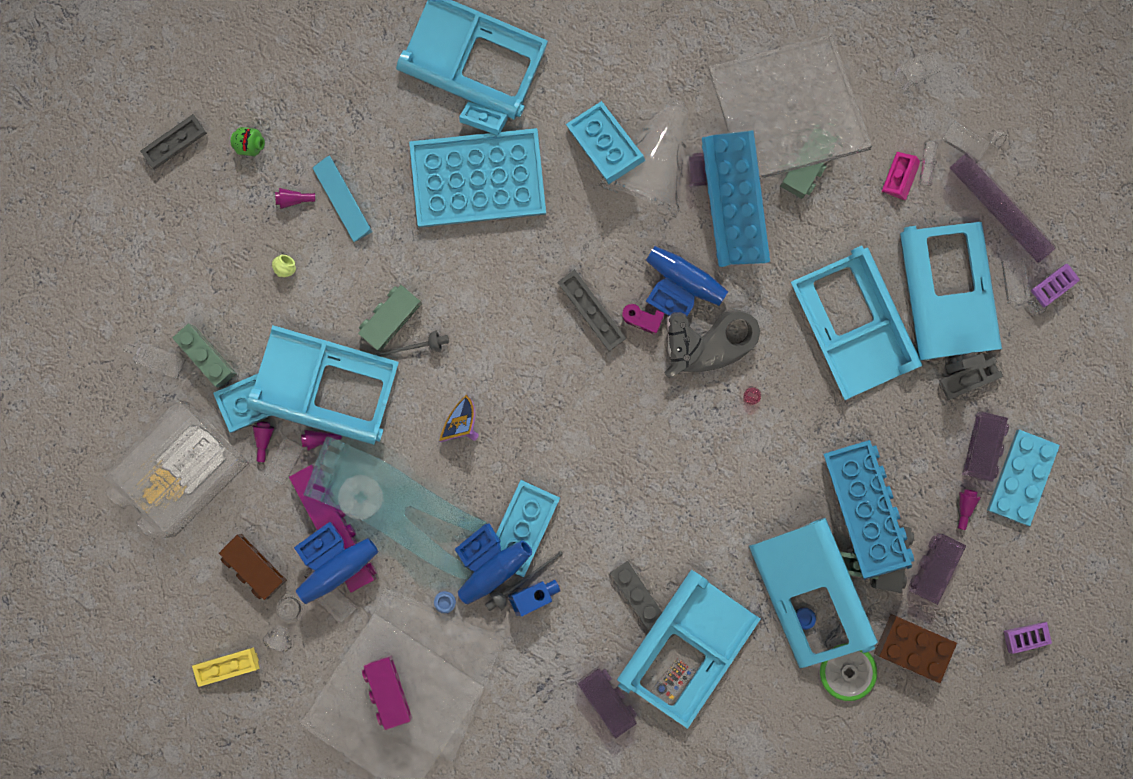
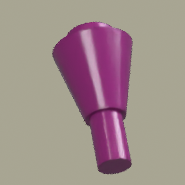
[275,188,315,209]
[252,421,274,462]
[301,430,342,451]
[957,489,981,530]

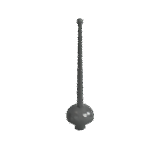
[373,330,449,356]
[485,551,563,611]

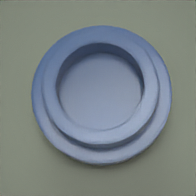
[434,591,456,613]

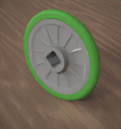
[820,643,877,701]

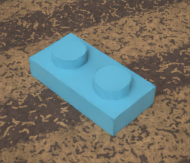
[459,101,508,136]

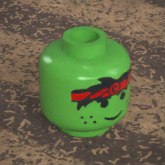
[231,127,265,156]

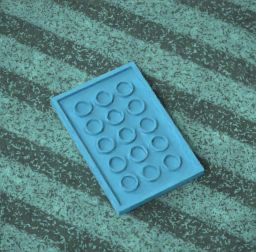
[409,128,546,228]

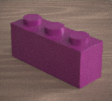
[362,654,412,730]

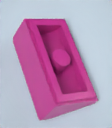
[882,152,920,200]

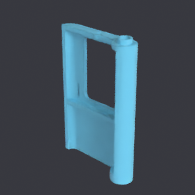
[396,0,548,120]
[900,222,1002,361]
[791,246,922,400]
[247,325,399,445]
[749,518,878,668]
[617,570,761,729]

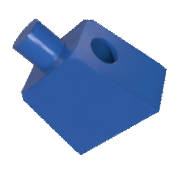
[507,580,560,617]

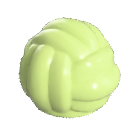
[272,255,296,278]

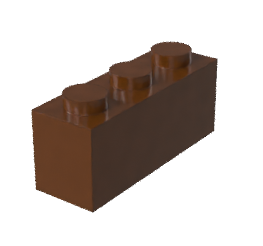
[219,534,287,600]

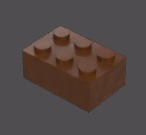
[874,614,957,683]

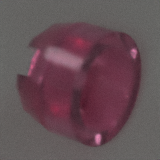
[743,387,761,405]

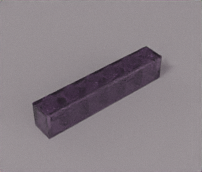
[950,151,1056,263]

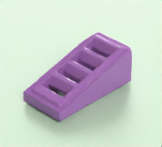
[1030,264,1080,308]
[1003,622,1052,654]

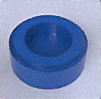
[795,607,816,630]

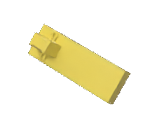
[192,647,260,687]

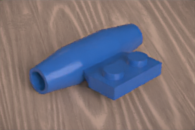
[646,246,728,316]
[294,522,379,604]
[455,524,532,604]

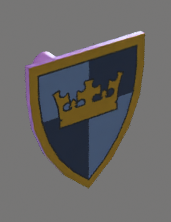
[439,395,479,442]

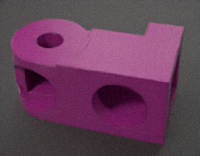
[622,304,665,335]

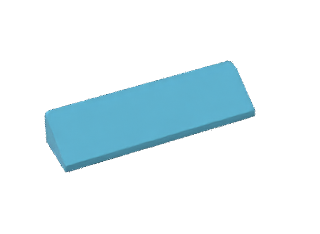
[313,155,373,242]

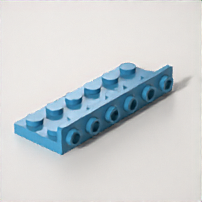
[702,130,770,267]
[824,440,915,580]

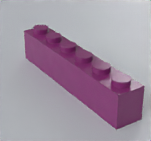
[289,464,377,593]

